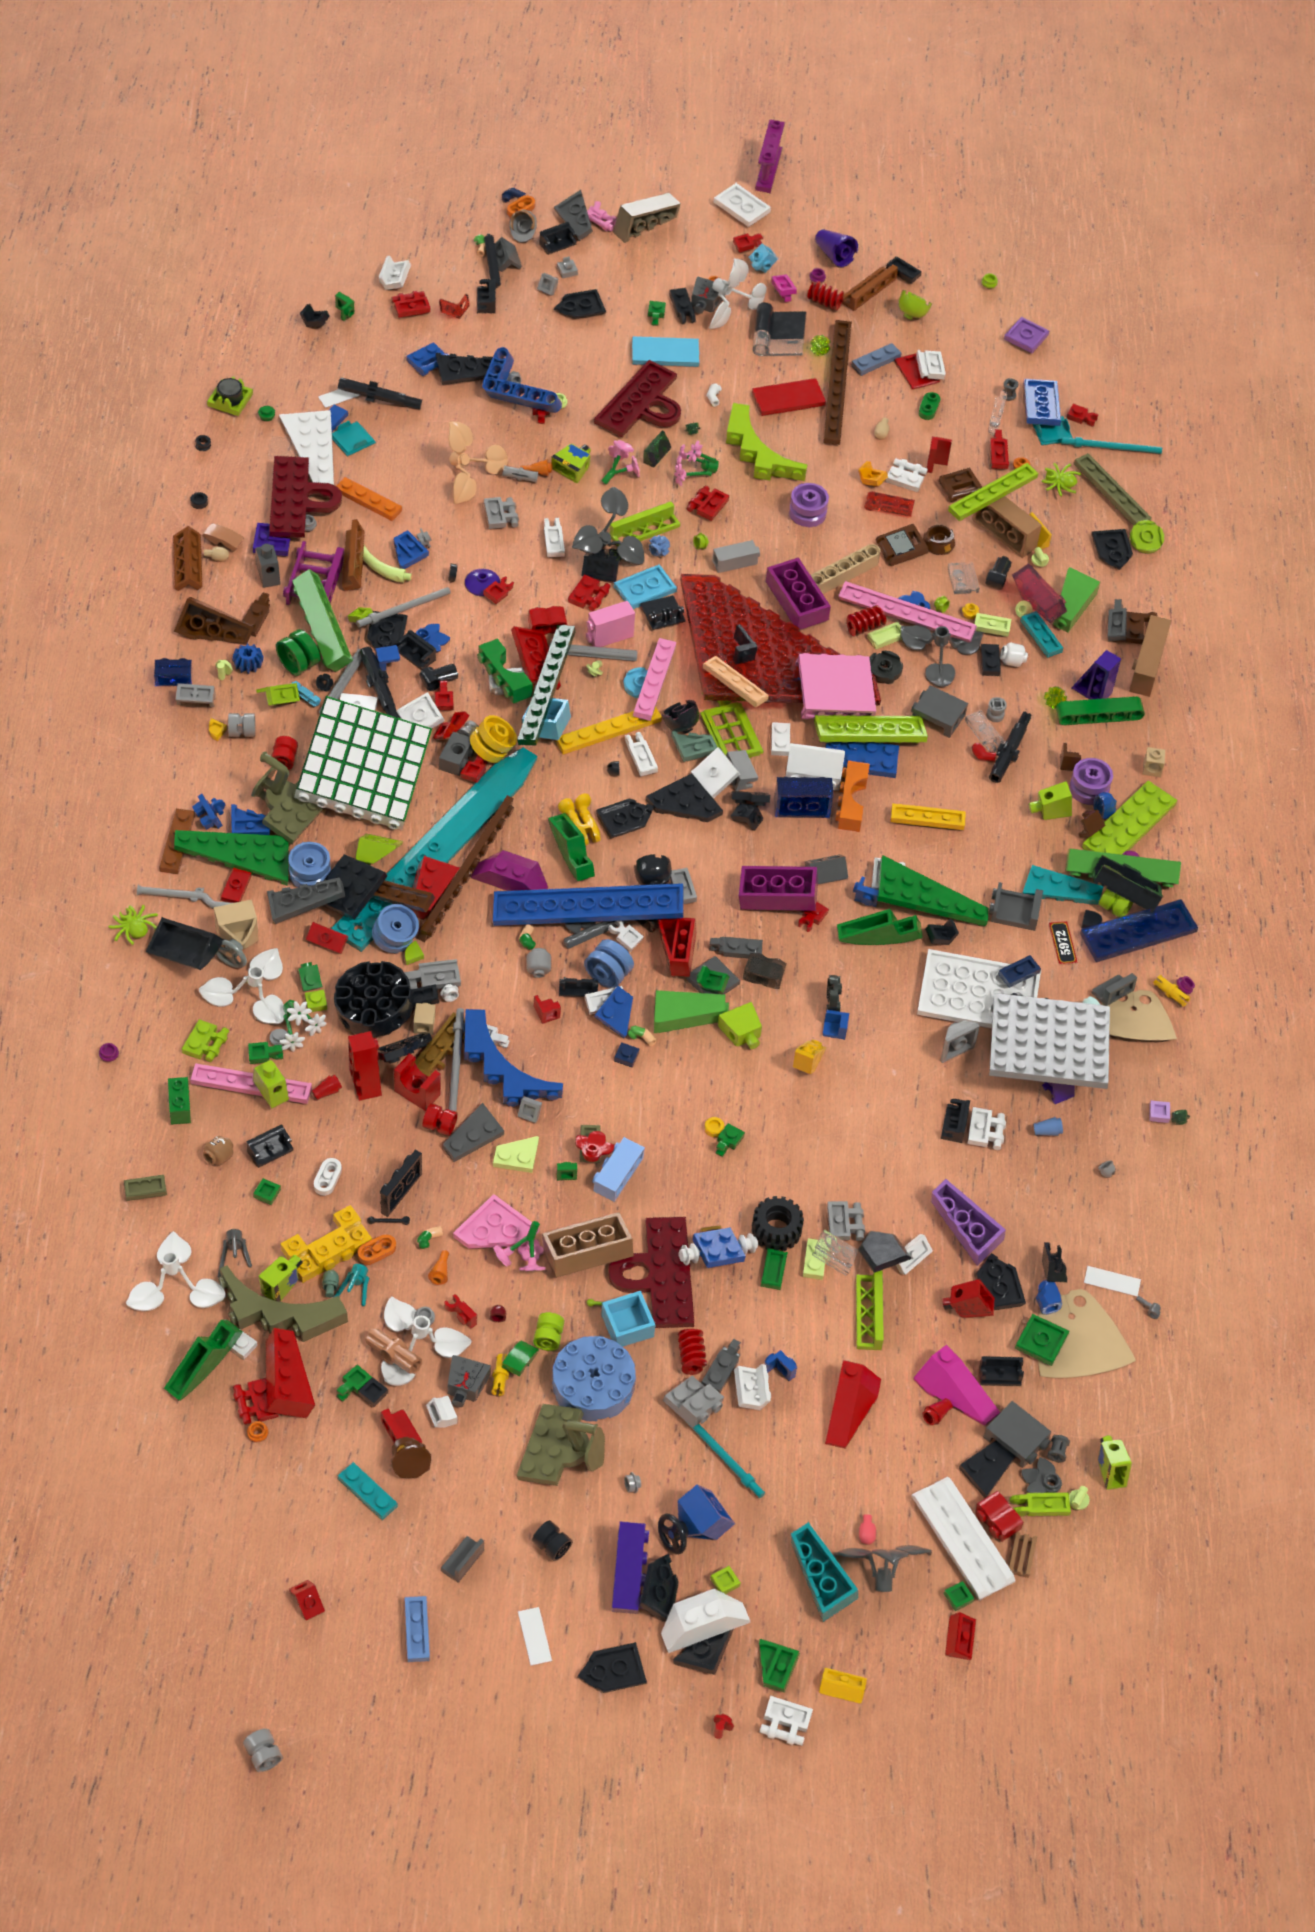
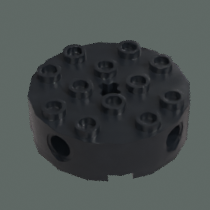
[334,961,414,1037]

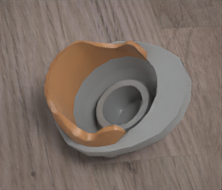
[510,210,537,242]

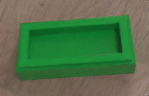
[760,1249,788,1290]

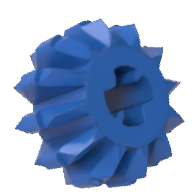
[232,643,264,674]

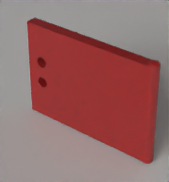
[895,353,940,390]

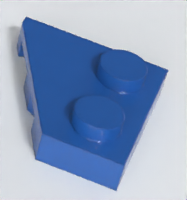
[394,530,429,569]
[231,804,270,835]
[594,986,633,1038]

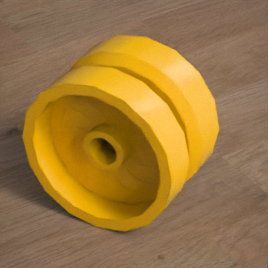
[470,715,517,763]

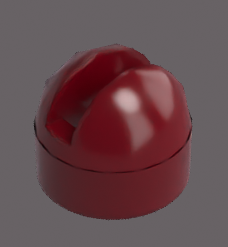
[490,1305,506,1322]

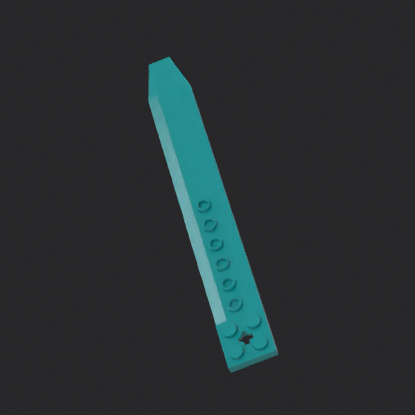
[331,747,538,952]

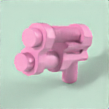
[587,201,617,231]

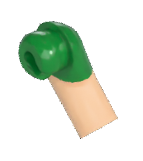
[519,924,536,950]
[417,1226,443,1249]

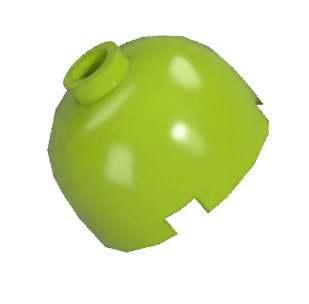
[899,290,932,320]

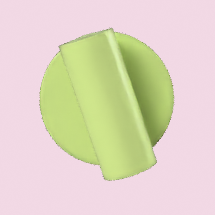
[1031,547,1049,567]
[1015,601,1035,618]
[216,660,233,680]
[586,660,603,677]
[1069,1486,1090,1510]

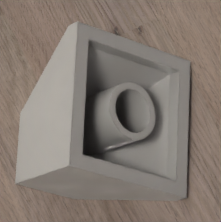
[940,1020,980,1063]

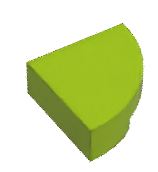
[405,941,424,965]

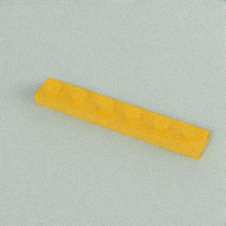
[555,707,662,755]

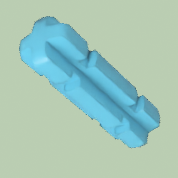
[292,681,321,707]

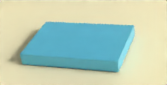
[614,564,677,609]

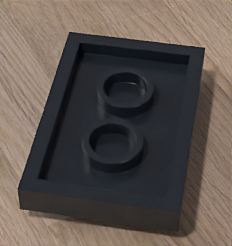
[380,1149,422,1217]

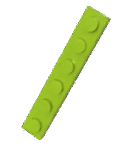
[948,463,1039,521]

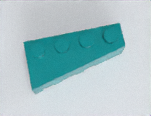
[791,1522,859,1622]

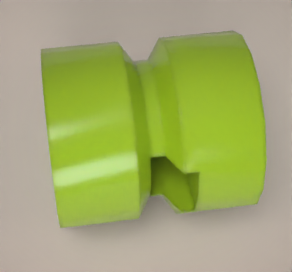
[1099,889,1133,919]
[533,1312,565,1351]

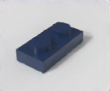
[998,955,1041,988]

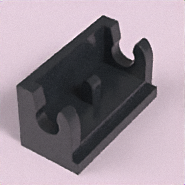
[539,222,577,255]
[477,278,496,314]
[397,629,436,670]
[941,1099,970,1143]
[247,1124,293,1168]
[1042,1242,1068,1282]
[979,1356,1024,1386]

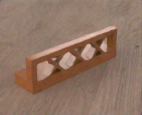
[842,264,898,311]
[342,519,365,591]
[173,526,202,591]

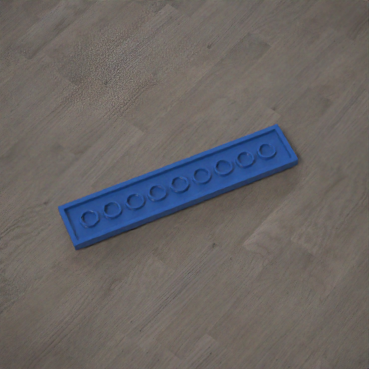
[493,883,684,926]

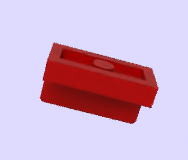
[926,436,952,473]
[381,1408,422,1444]

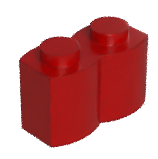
[528,606,567,634]
[975,1491,1024,1542]

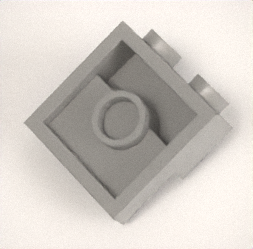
[663,1375,724,1427]

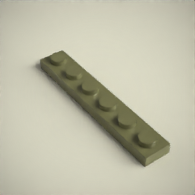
[1074,453,1151,525]

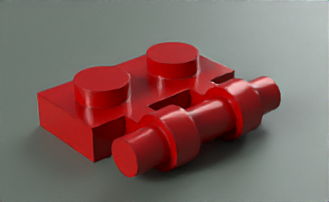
[391,290,431,318]
[686,486,729,521]
[568,574,611,611]
[233,1378,279,1425]

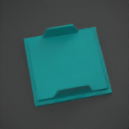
[1033,416,1073,446]
[332,421,376,457]

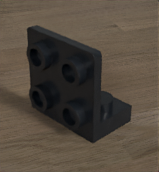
[581,547,621,582]

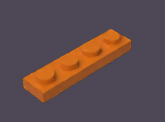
[337,477,402,521]

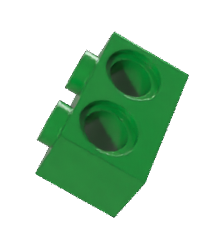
[168,1077,191,1125]

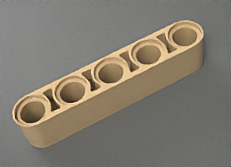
[811,544,880,594]

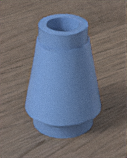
[1033,1117,1063,1136]

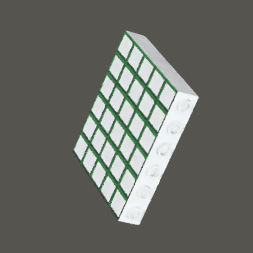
[294,696,432,830]

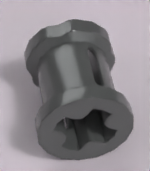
[1001,378,1019,401]
[1047,1435,1070,1463]

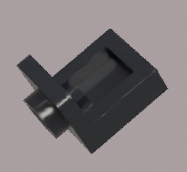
[300,304,330,327]
[731,803,763,830]
[925,919,959,945]

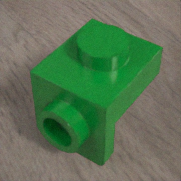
[335,291,355,321]
[297,962,323,992]
[697,965,729,994]

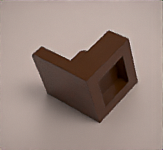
[1060,743,1081,771]
[1079,810,1106,837]

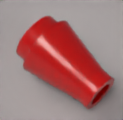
[311,1074,342,1100]
[922,1398,953,1425]

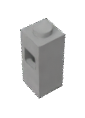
[712,540,760,573]

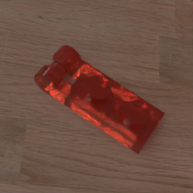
[864,491,915,517]

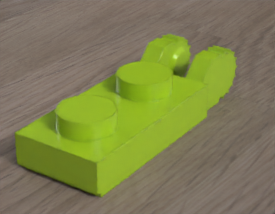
[1009,1493,1071,1517]

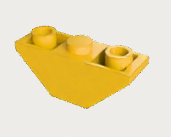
[793,1039,827,1074]

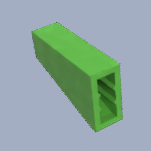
[1053,567,1100,633]
[654,990,729,1033]

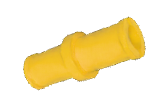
[1153,975,1190,1007]
[491,1354,509,1396]

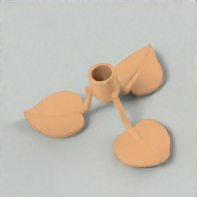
[448,422,508,504]

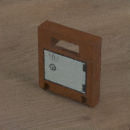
[876,523,928,566]

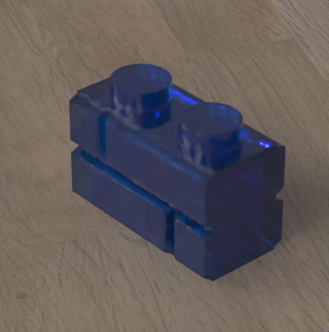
[154,658,193,686]

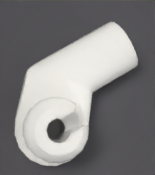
[706,383,721,407]

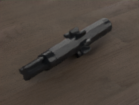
[337,377,423,409]
[359,647,399,718]
[989,711,1032,783]

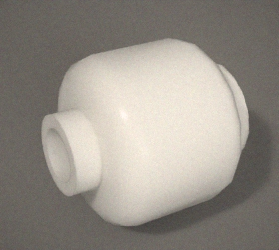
[1000,642,1028,667]

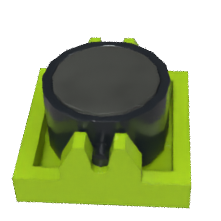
[207,376,253,416]

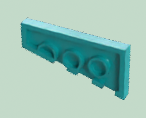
[1022,865,1104,905]

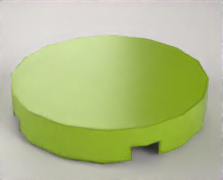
[1130,520,1164,554]

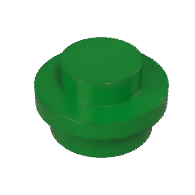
[258,406,275,422]

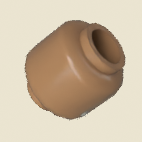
[203,1136,233,1166]

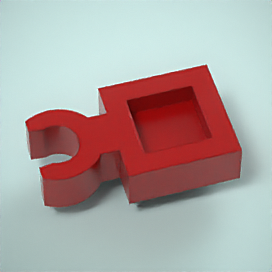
[1066,403,1098,427]
[483,576,514,605]
[798,902,829,932]

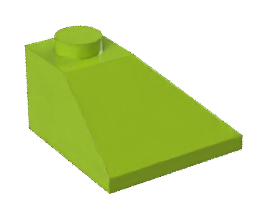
[356,834,403,866]

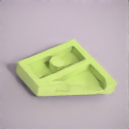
[493,1136,539,1173]

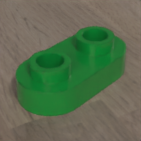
[918,392,941,420]

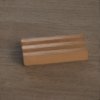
[1009,1532,1037,1578]

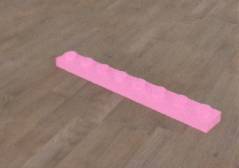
[839,581,977,643]

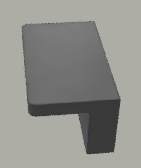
[495,237,522,272]
[805,854,848,884]
[1092,973,1137,1006]
[441,1536,485,1583]

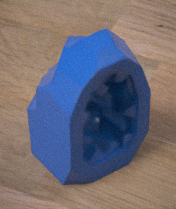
[1093,792,1117,820]
[1036,1280,1062,1315]

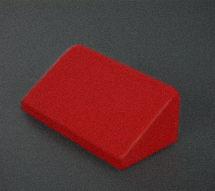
[945,1612,976,1660]

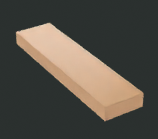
[703,656,769,707]

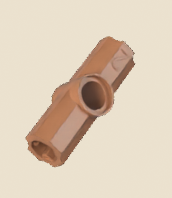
[365,1328,422,1374]

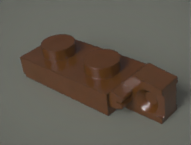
[242,592,270,637]

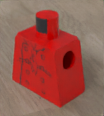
[943,1279,995,1318]

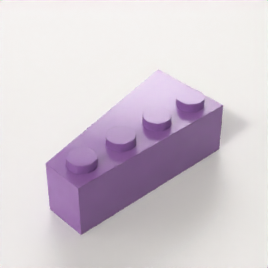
[931,1179,1006,1266]

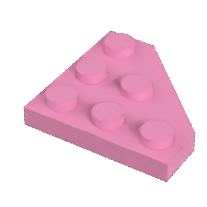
[453,1194,539,1249]

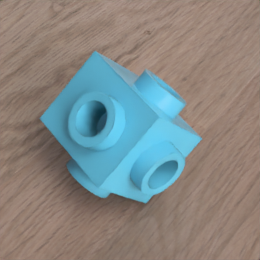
[749,243,778,273]

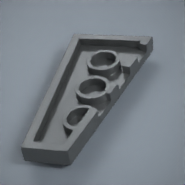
[267,878,345,924]

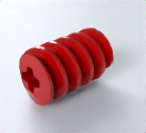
[807,281,844,311]
[846,605,887,636]
[677,1329,707,1375]

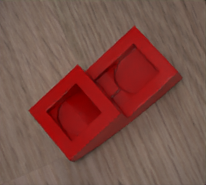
[433,711,470,740]

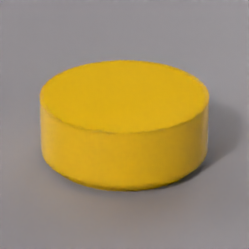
[704,1117,725,1137]

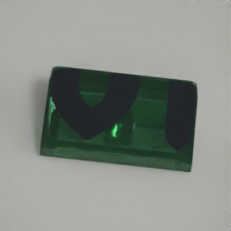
[643,431,671,468]

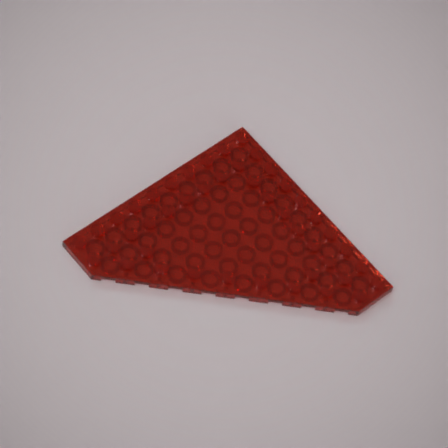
[680,574,881,706]

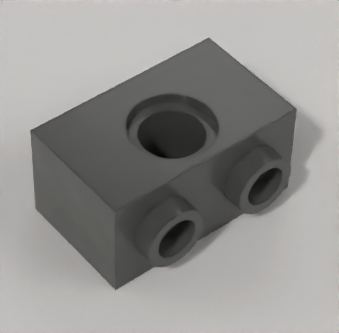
[439,732,475,776]

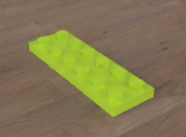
[814,715,928,743]
[1082,780,1178,855]

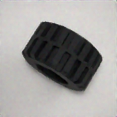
[752,1196,804,1251]

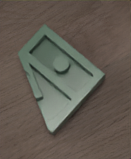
[671,731,717,762]

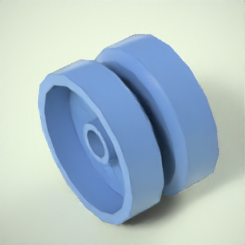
[288,842,331,888]
[372,904,419,953]
[584,939,634,989]

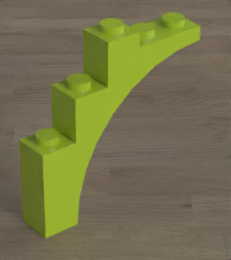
[726,403,807,481]

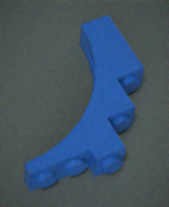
[464,1009,563,1107]

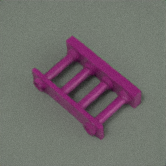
[755,119,785,193]
[283,541,344,605]

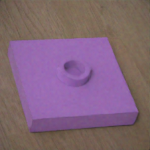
[1004,317,1049,353]

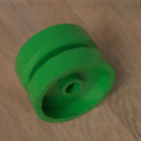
[275,629,320,676]

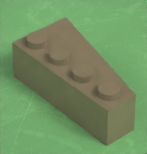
[613,193,681,243]

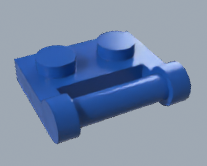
[407,342,449,376]

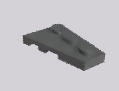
[554,190,593,241]
[443,1103,504,1162]

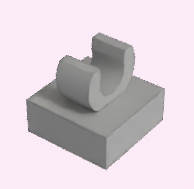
[557,257,578,278]
[537,273,559,295]
[404,970,421,989]
[518,1096,542,1123]

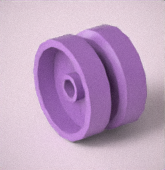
[789,483,829,527]
[1069,758,1113,805]

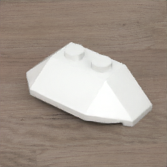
[661,1589,751,1653]

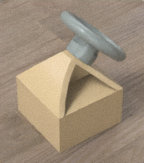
[214,899,259,968]

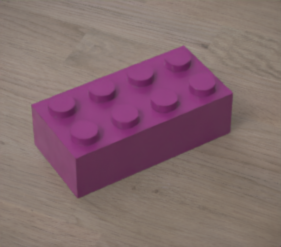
[766,557,831,631]
[739,866,818,911]

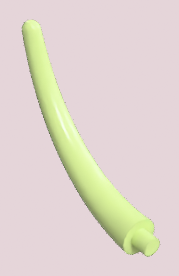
[363,545,412,583]

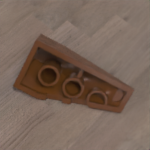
[174,597,254,644]

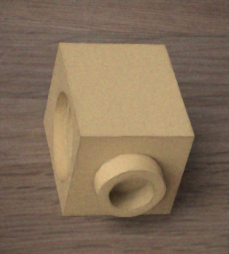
[1143,747,1166,777]
[414,1003,436,1035]

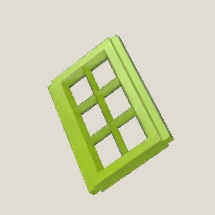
[700,702,763,758]

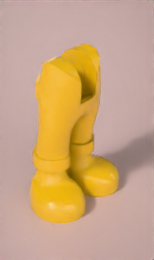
[558,793,601,846]

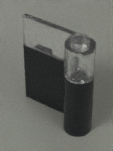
[752,302,807,356]

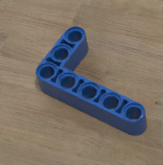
[482,347,562,413]

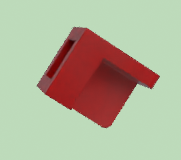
[533,995,561,1024]

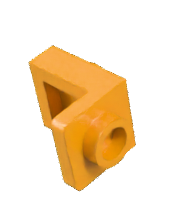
[858,461,888,486]

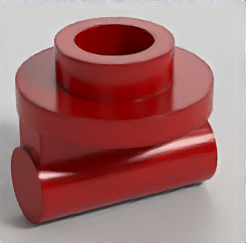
[713,1714,734,1739]

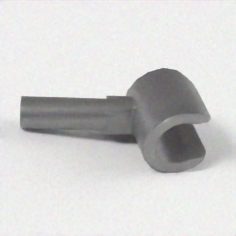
[1136,1296,1161,1319]

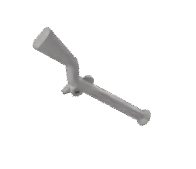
[137,885,232,909]

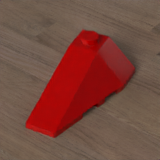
[825,1360,881,1449]

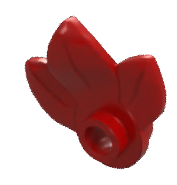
[575,1131,615,1162]

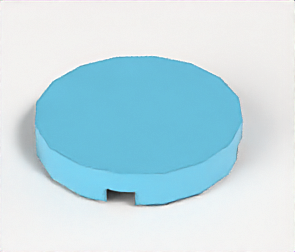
[623,667,648,698]

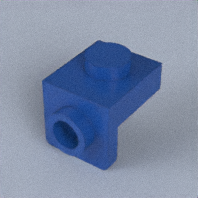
[853,876,878,907]
[765,1350,797,1381]

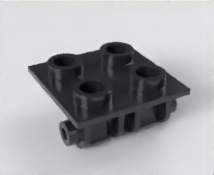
[640,595,686,630]

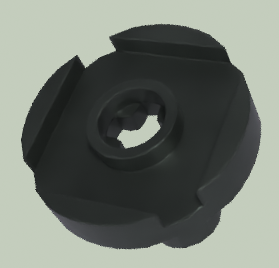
[869,650,903,684]
[826,975,842,1012]

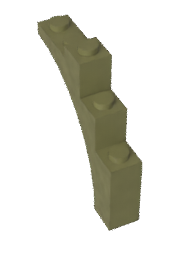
[218,1265,348,1342]

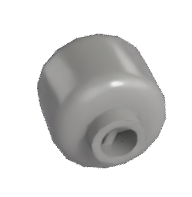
[526,948,551,978]

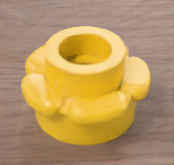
[962,603,979,619]

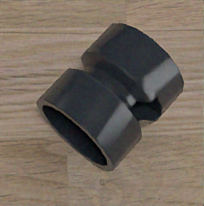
[532,1520,573,1561]

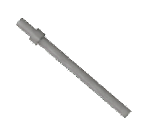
[356,587,451,628]
[449,1008,465,1111]

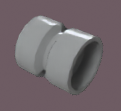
[228,713,255,737]
[243,1728,283,1772]

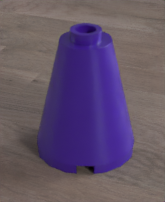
[815,229,858,267]

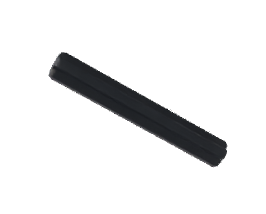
[484,234,501,288]

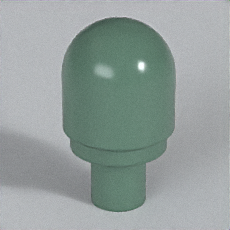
[322,1270,339,1298]

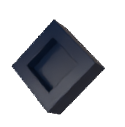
[614,1042,640,1068]

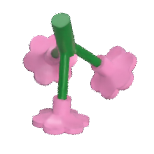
[601,440,640,485]
[493,1221,545,1271]

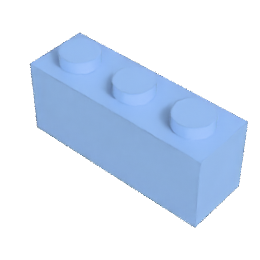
[592,1137,645,1202]

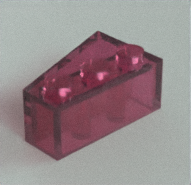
[1012,563,1067,623]

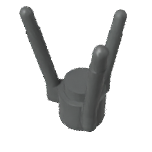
[217,1229,252,1277]

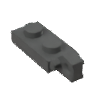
[1108,599,1127,641]
[709,937,763,960]
[701,1339,741,1393]

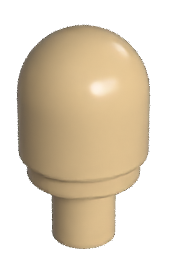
[874,418,889,440]
[204,547,229,562]

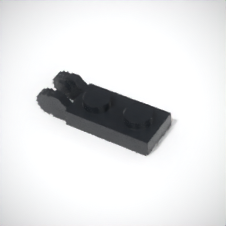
[669,288,696,324]

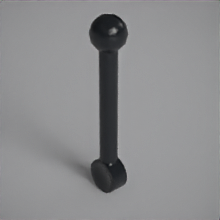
[367,1216,410,1225]

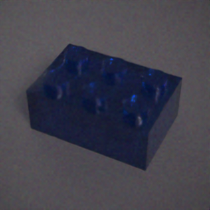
[774,777,834,818]

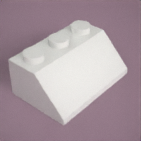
[785,743,845,791]

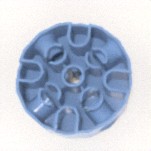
[552,1336,636,1421]

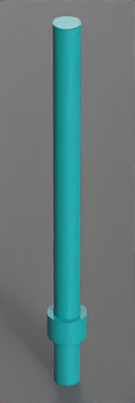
[1061,437,1163,454]
[685,1421,765,1499]

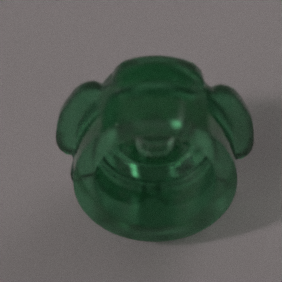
[685,422,701,435]
[1171,1110,1190,1125]

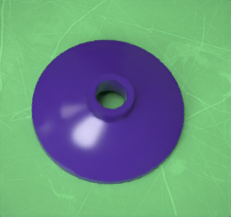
[465,569,500,596]

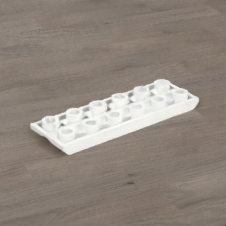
[911,1477,1015,1600]

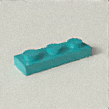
[1021,611,1063,658]
[338,1462,398,1520]

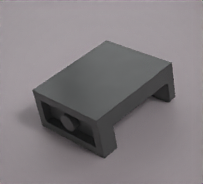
[911,685,968,738]
[989,882,1043,931]
[984,1401,1051,1468]

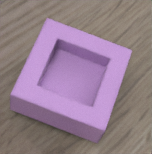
[1149,1101,1170,1123]

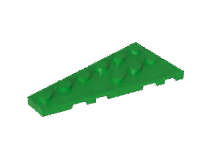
[174,830,289,886]
[877,855,989,926]

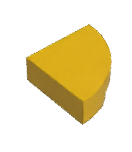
[209,718,227,742]

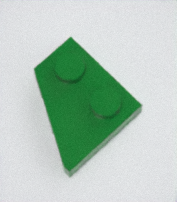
[759,1639,800,1693]

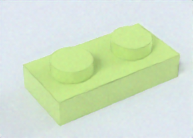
[975,613,1012,637]
[803,1238,828,1280]

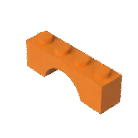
[835,761,870,832]

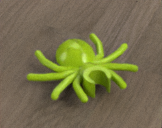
[1041,463,1081,497]
[108,905,158,945]

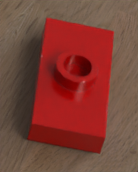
[221,868,252,903]
[306,922,349,954]

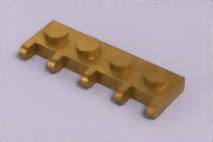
[415,1012,465,1076]

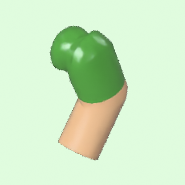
[474,234,486,257]
[628,1025,657,1046]

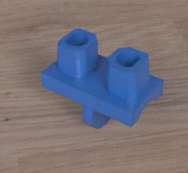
[192,794,226,830]

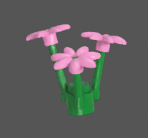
[674,441,719,486]

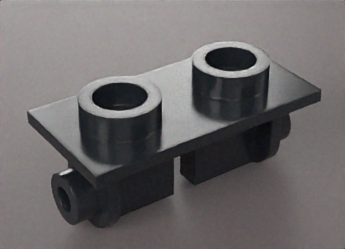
[559,977,598,997]

